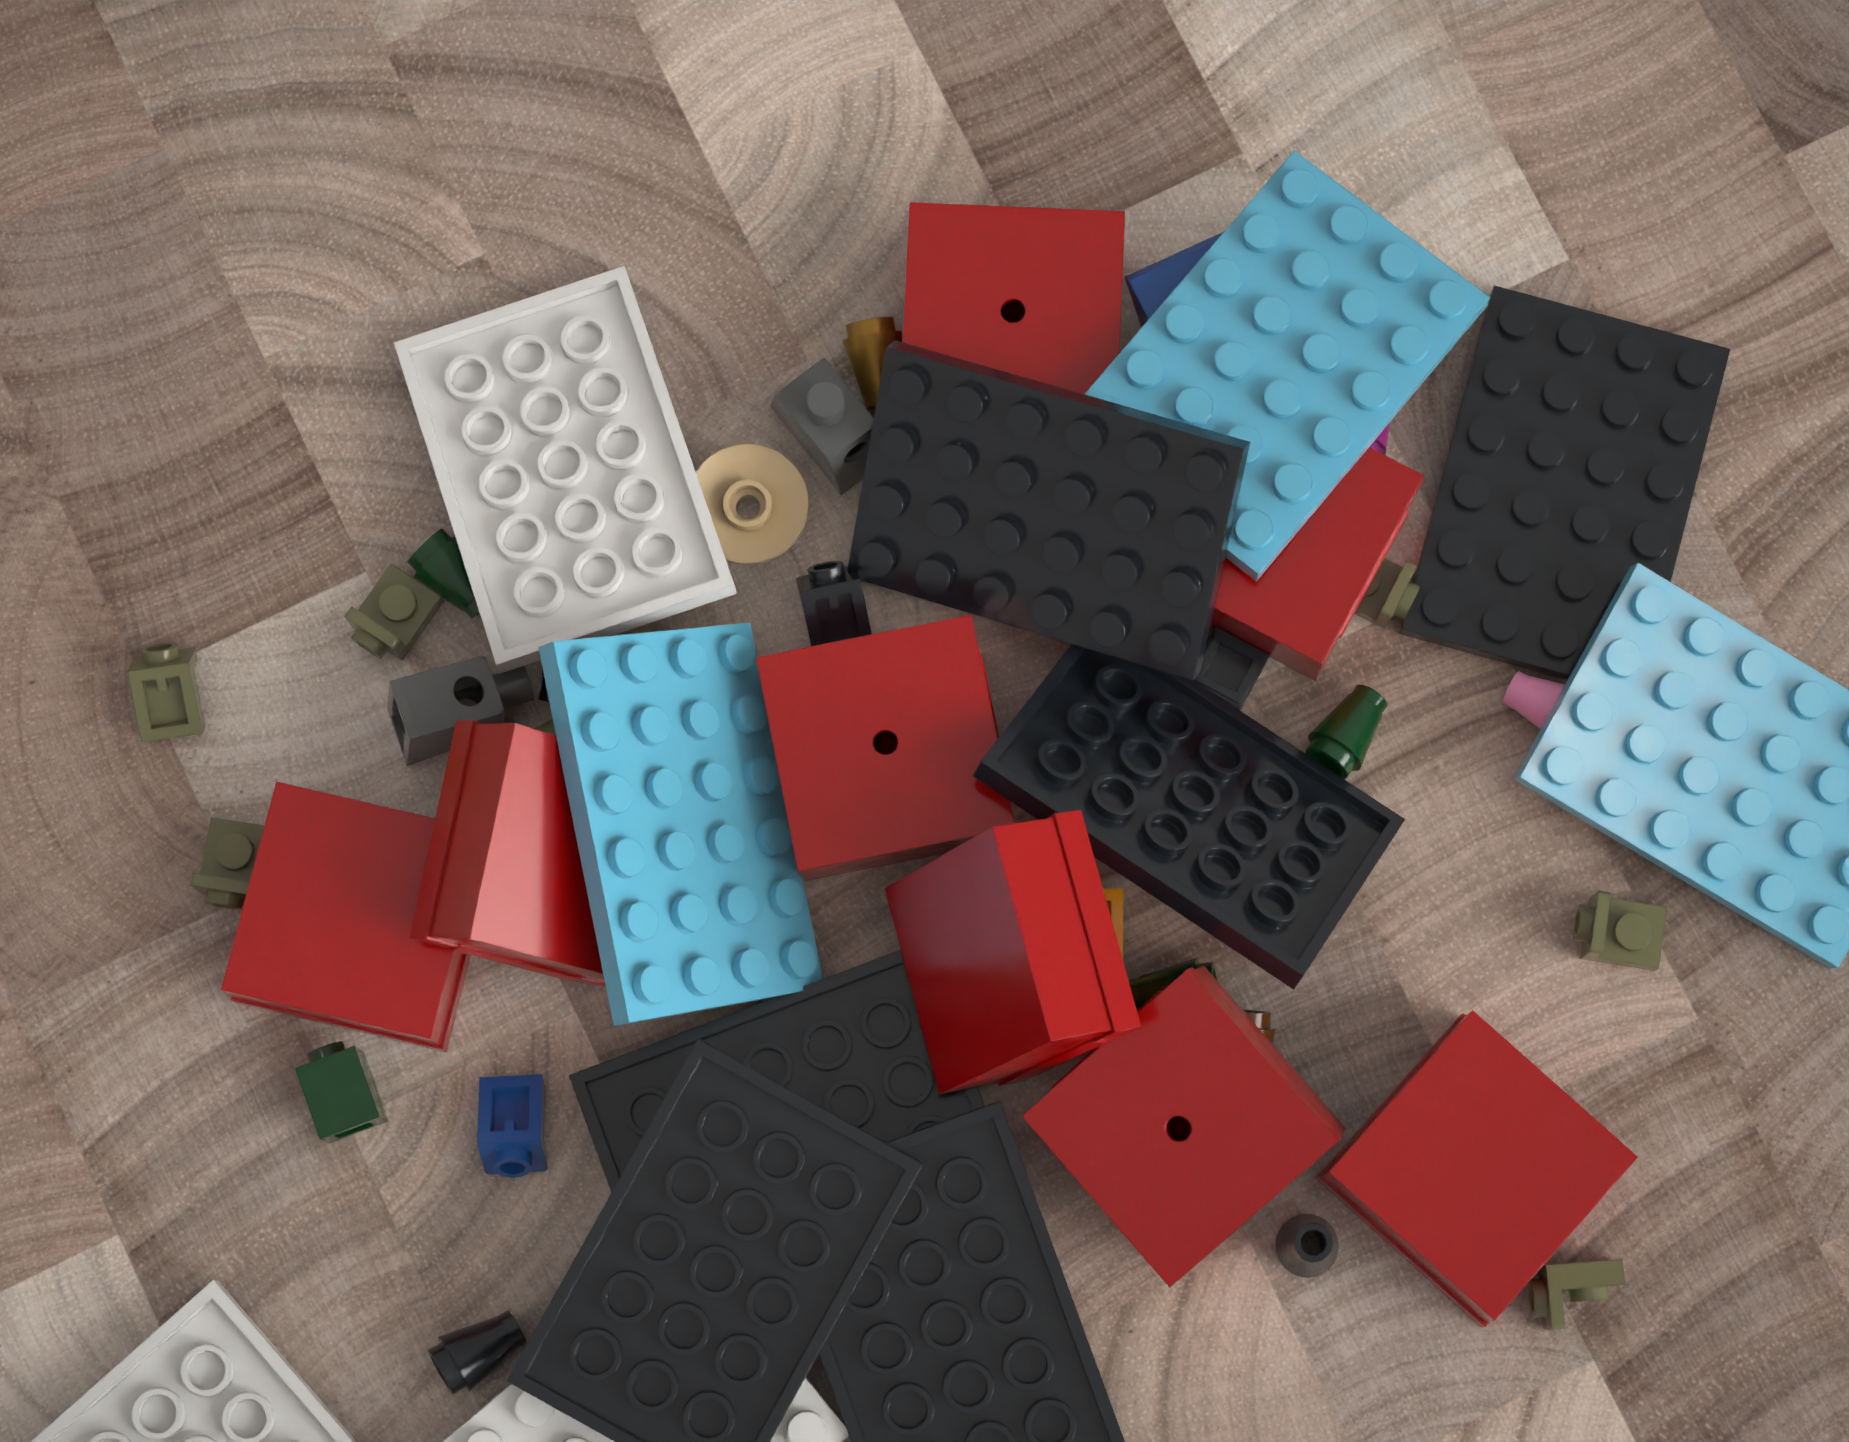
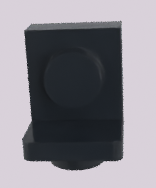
[796,561,872,646]

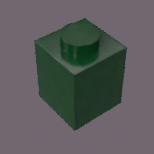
[295,1041,389,1144]

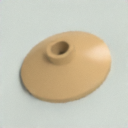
[696,443,809,565]

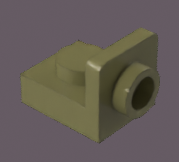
[1354,558,1420,629]
[344,563,444,661]
[128,642,205,743]
[191,817,264,910]
[1573,891,1667,971]
[1528,1259,1625,1330]

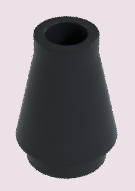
[1276,1214,1339,1278]
[427,1310,527,1395]

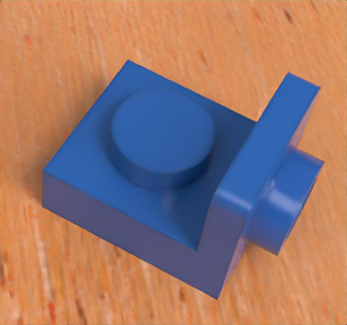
[477,1074,548,1178]

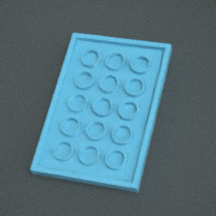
[1085,150,1490,581]
[1513,563,1849,969]
[538,622,823,1026]

